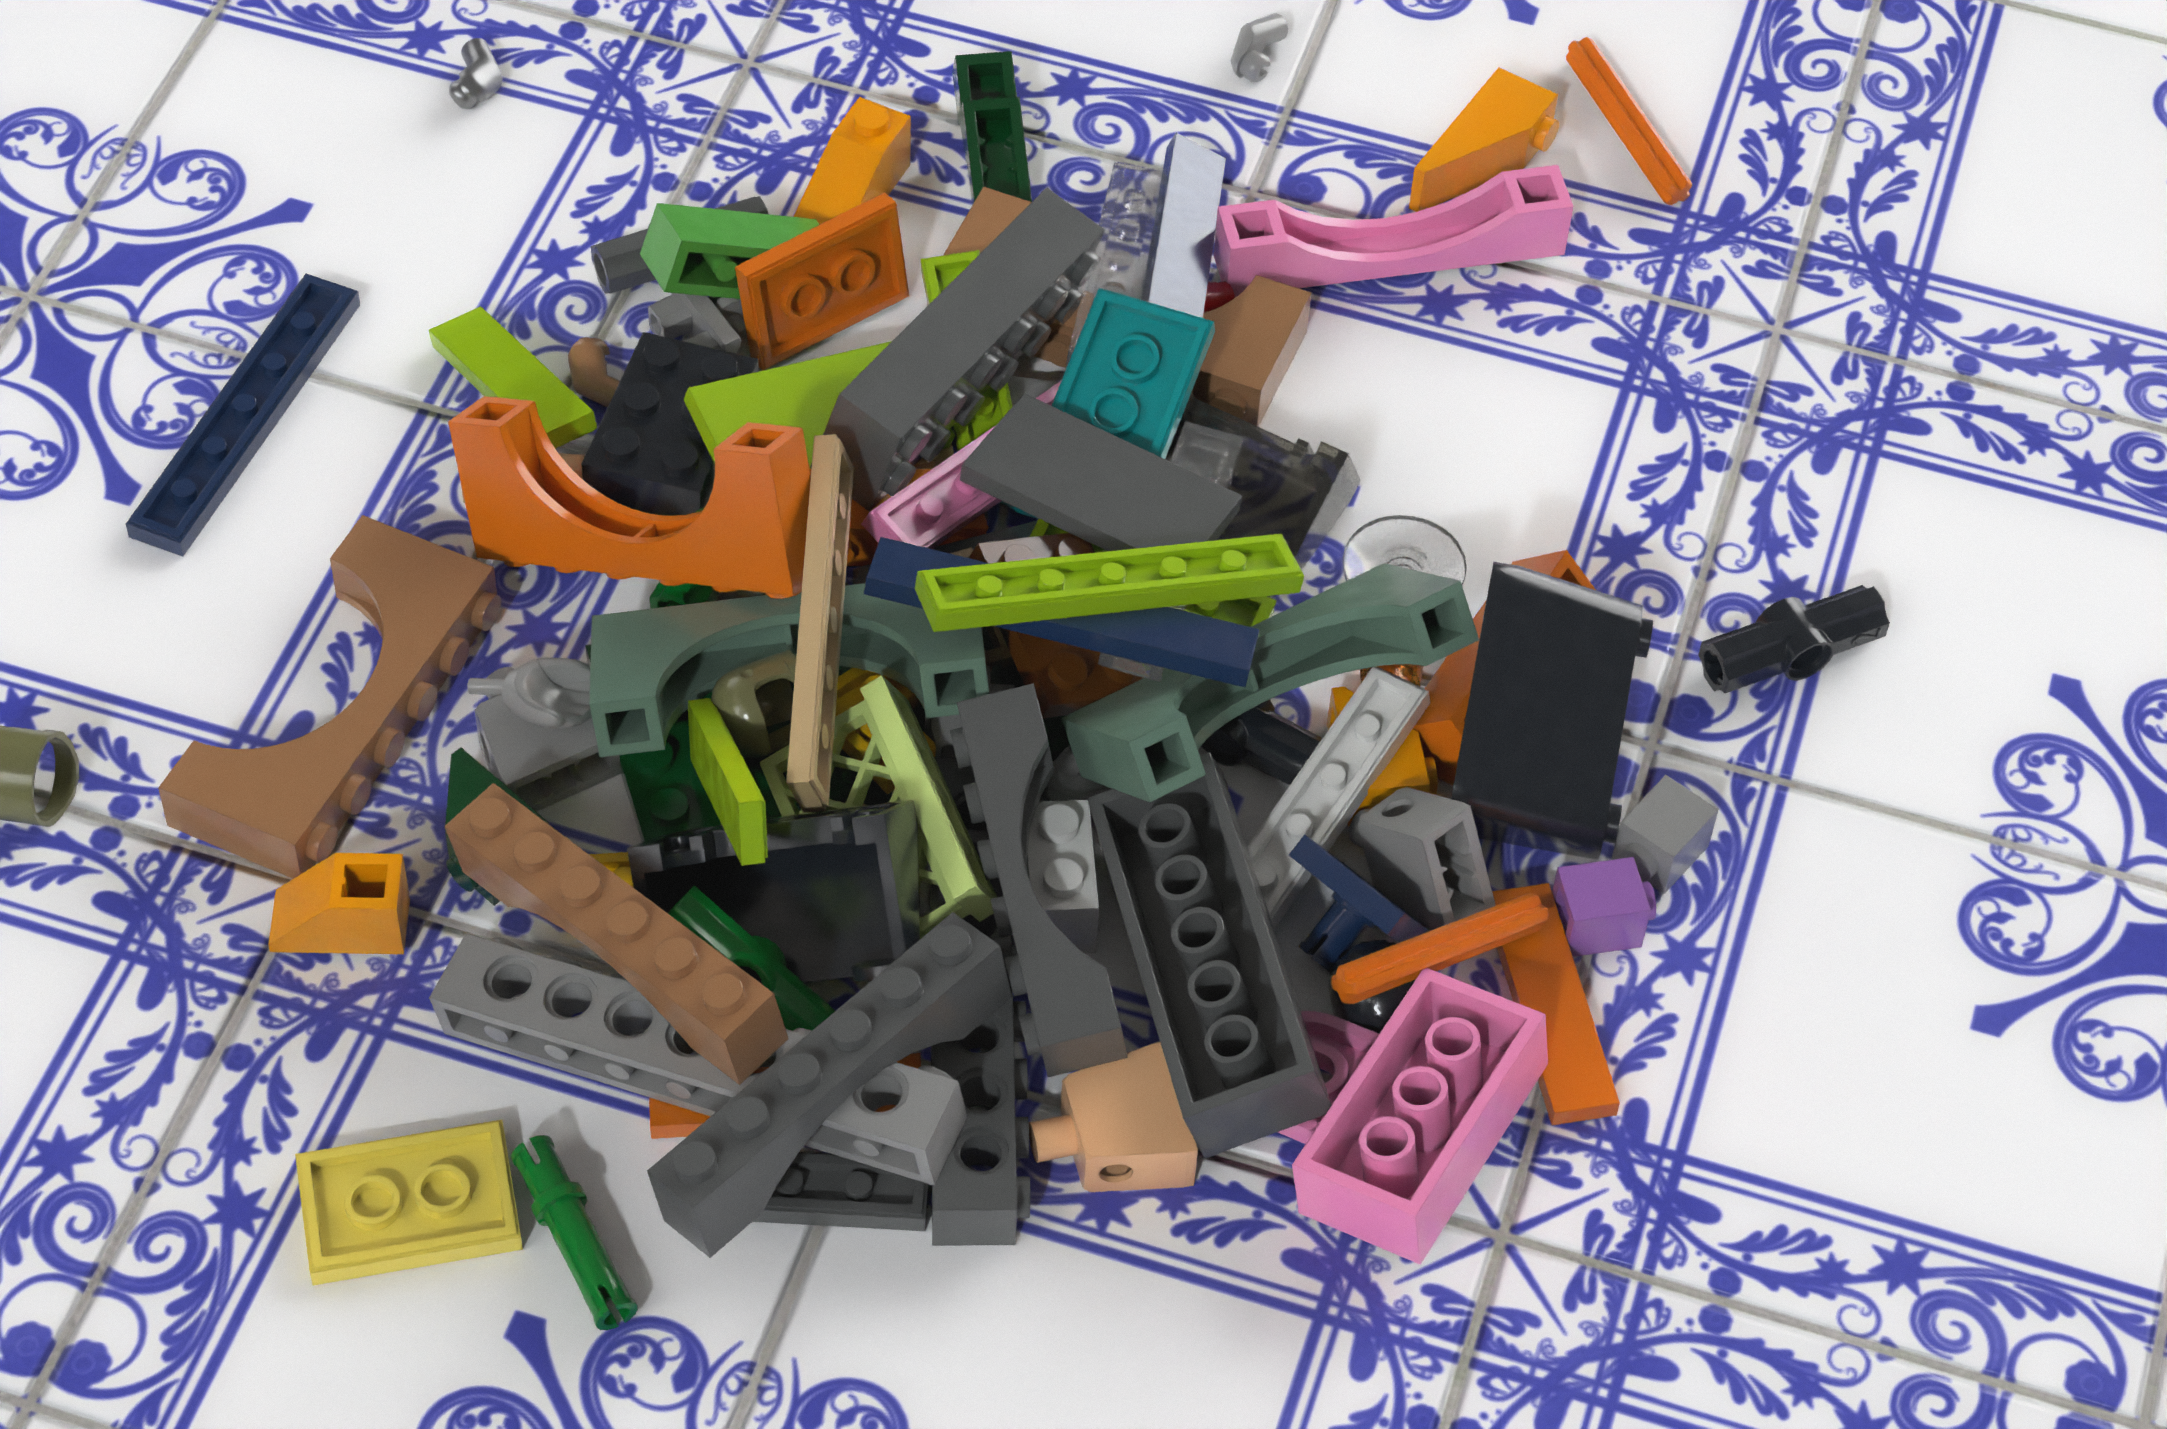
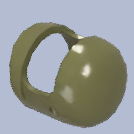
[711,650,796,758]
[0,725,79,827]

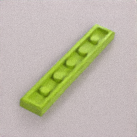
[915,534,1304,632]

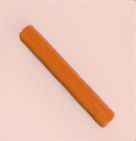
[1566,37,1692,205]
[1331,893,1549,1004]

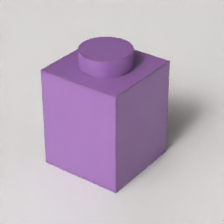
[1552,857,1656,957]

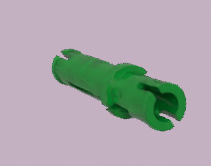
[511,1135,638,1330]

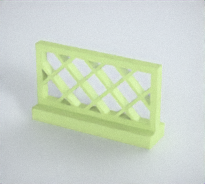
[759,675,997,939]

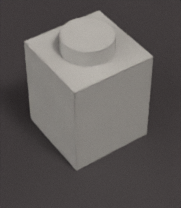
[1612,774,1719,894]

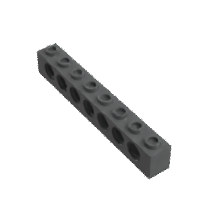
[930,757,1030,1246]

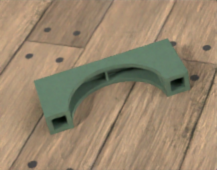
[1061,563,1479,802]
[589,583,990,757]

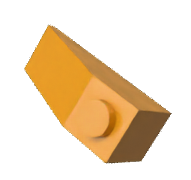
[1409,67,1559,212]
[793,97,911,224]

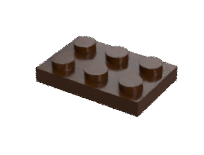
[968,533,1150,719]

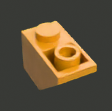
[268,853,410,954]

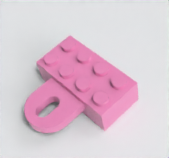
[1278,968,1548,1265]

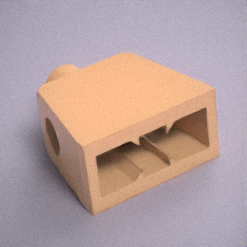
[1029,1042,1198,1192]

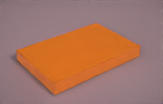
[735,192,909,371]

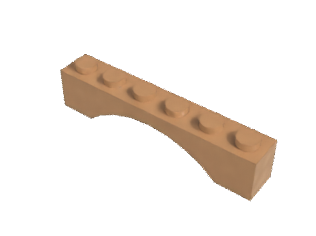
[444,783,789,1085]

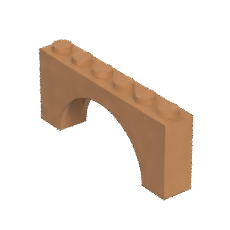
[927,187,1311,430]
[158,515,501,879]

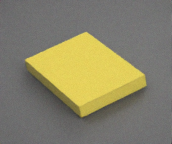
[295,1120,523,1286]

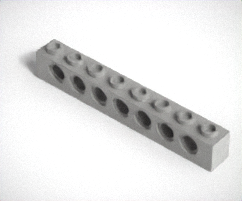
[429,933,967,1186]

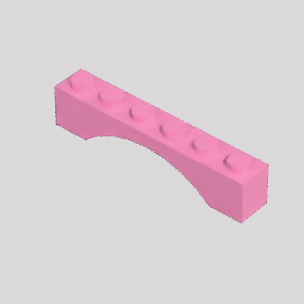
[1214,165,1574,296]

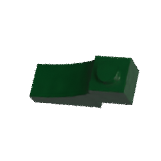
[952,51,1032,205]

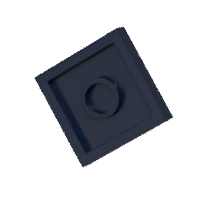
[1289,834,1429,973]

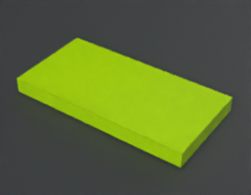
[684,341,955,469]

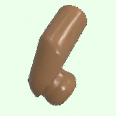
[568,337,620,408]

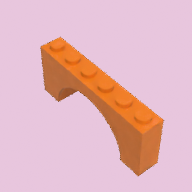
[448,396,811,599]

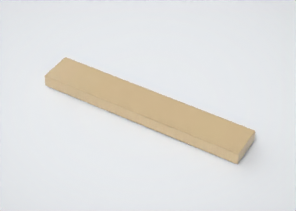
[786,434,854,812]

